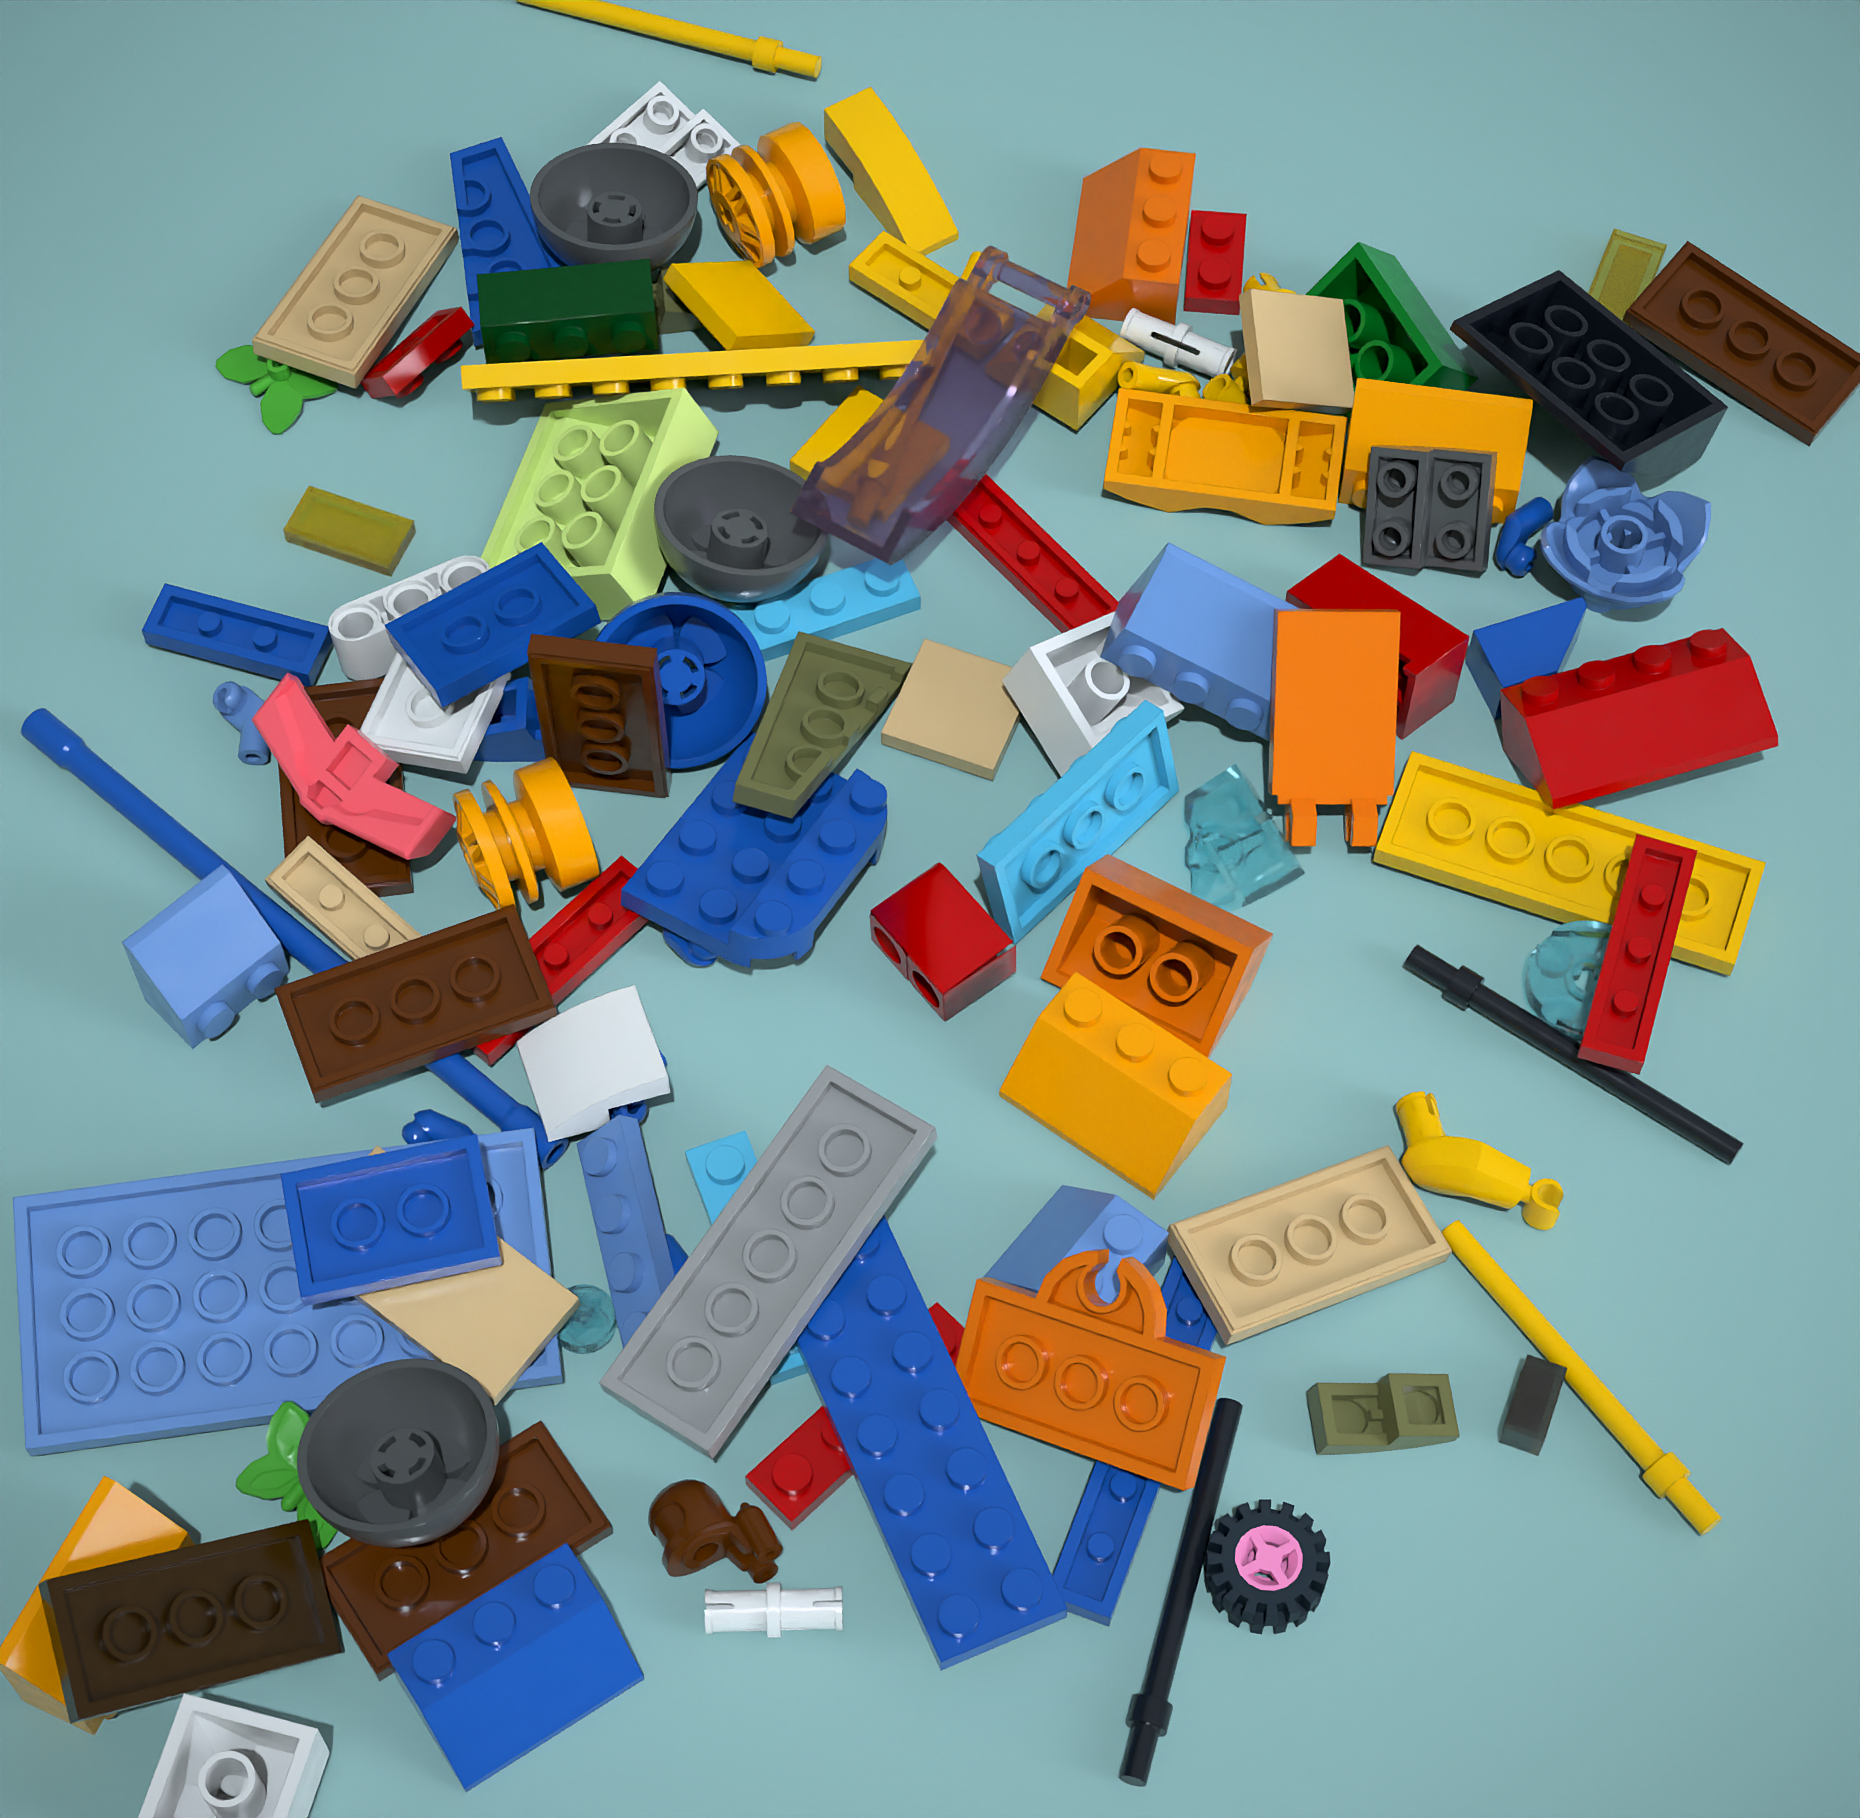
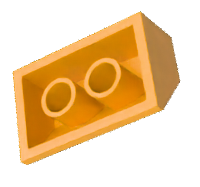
[1338,378,1533,524]
[999,971,1232,1200]
[0,1476,195,1735]

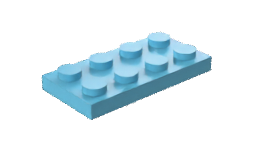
[976,700,1179,944]

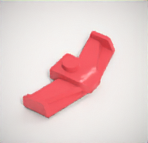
[252,673,456,860]

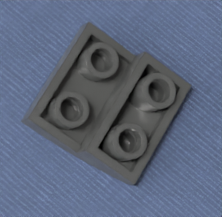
[1362,445,1497,572]

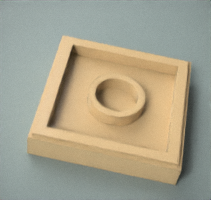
[1239,289,1354,415]
[881,638,1022,781]

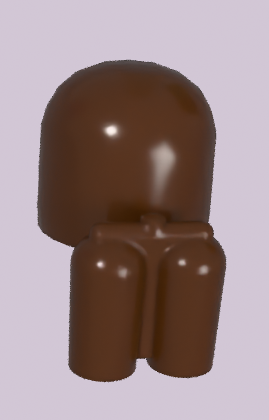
[648,1479,783,1584]

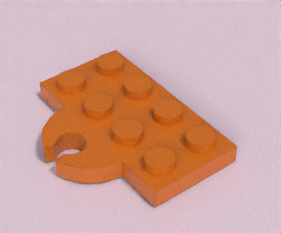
[955,1249,1226,1491]

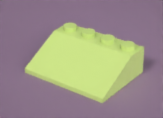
[481,388,719,620]

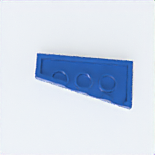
[450,137,563,347]

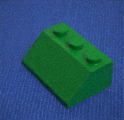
[1305,242,1479,422]

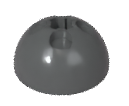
[530,143,698,272]
[654,455,830,603]
[297,1359,500,1548]

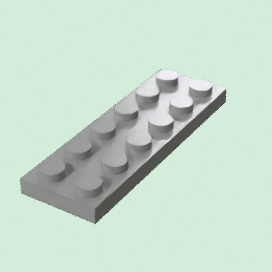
[599,1065,938,1460]

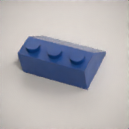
[386,1543,644,1792]

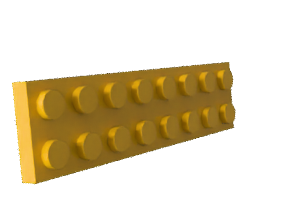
[460,339,928,403]

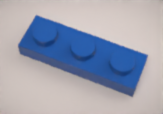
[142,583,333,687]

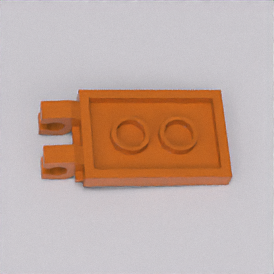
[1268,609,1401,846]

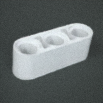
[328,556,490,681]

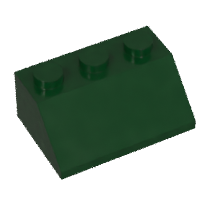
[477,259,659,364]

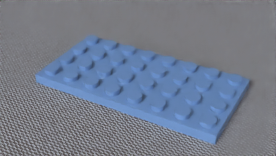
[13,1128,564,1456]

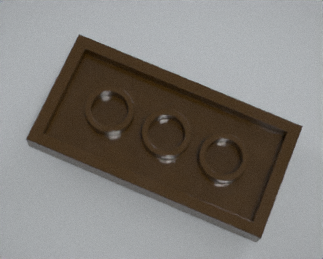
[38,1519,342,1724]

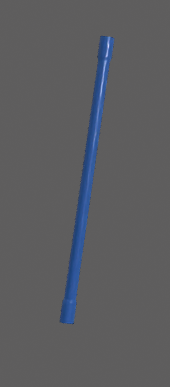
[21,708,569,1169]

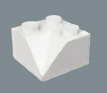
[1002,611,1185,777]
[138,1693,330,1818]

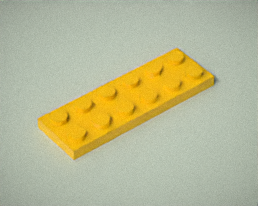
[1373,751,1766,976]

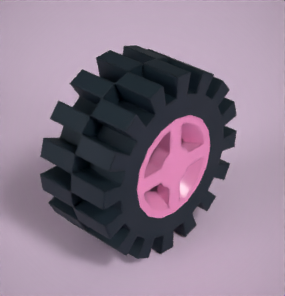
[1204,1499,1331,1634]

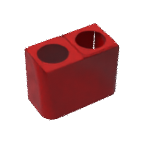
[869,862,1016,1022]

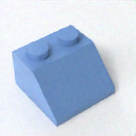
[122,864,290,1049]
[984,1185,1169,1304]

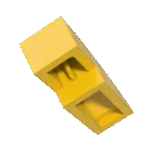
[824,87,959,256]

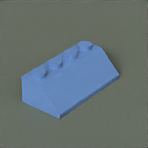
[1100,542,1300,741]

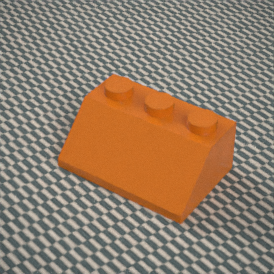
[1065,148,1196,325]
[1040,854,1273,1058]

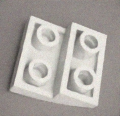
[587,81,741,189]
[516,985,670,1142]

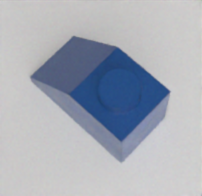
[1465,597,1587,720]

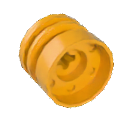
[706,122,846,268]
[452,757,599,910]

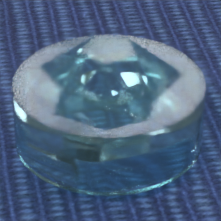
[558,1284,617,1354]

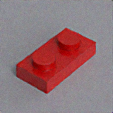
[1184,210,1247,315]
[360,307,475,399]

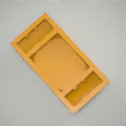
[1103,388,1347,525]

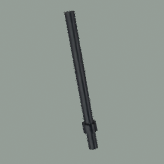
[1405,944,1744,1165]
[1119,1398,1243,1787]

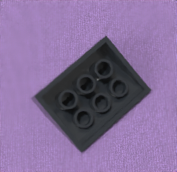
[1449,270,1728,477]

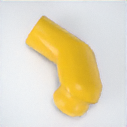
[1117,361,1201,398]

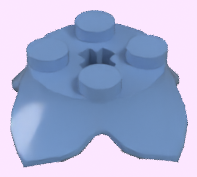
[1540,455,1711,613]

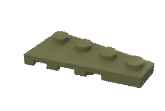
[732,631,913,818]

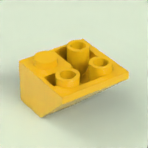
[986,296,1145,431]

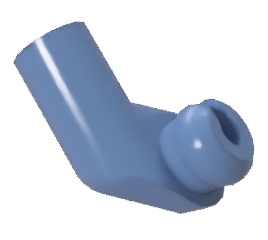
[213,681,270,765]

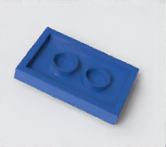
[384,542,601,708]
[280,1134,502,1306]

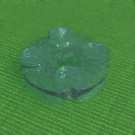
[1525,920,1611,1042]

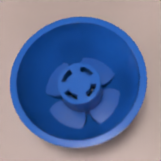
[595,592,767,769]

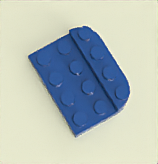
[621,731,887,968]

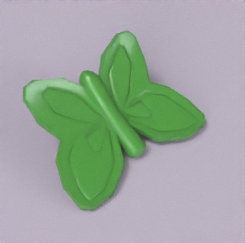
[215,345,339,435]
[235,1401,337,1551]

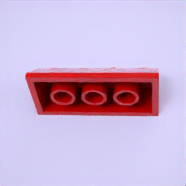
[1500,628,1779,810]

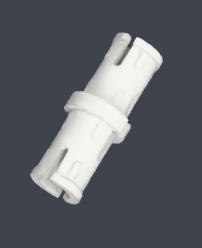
[1120,308,1237,377]
[705,1582,843,1638]

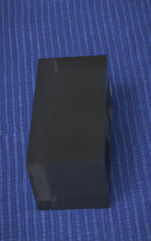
[1499,1354,1567,1456]

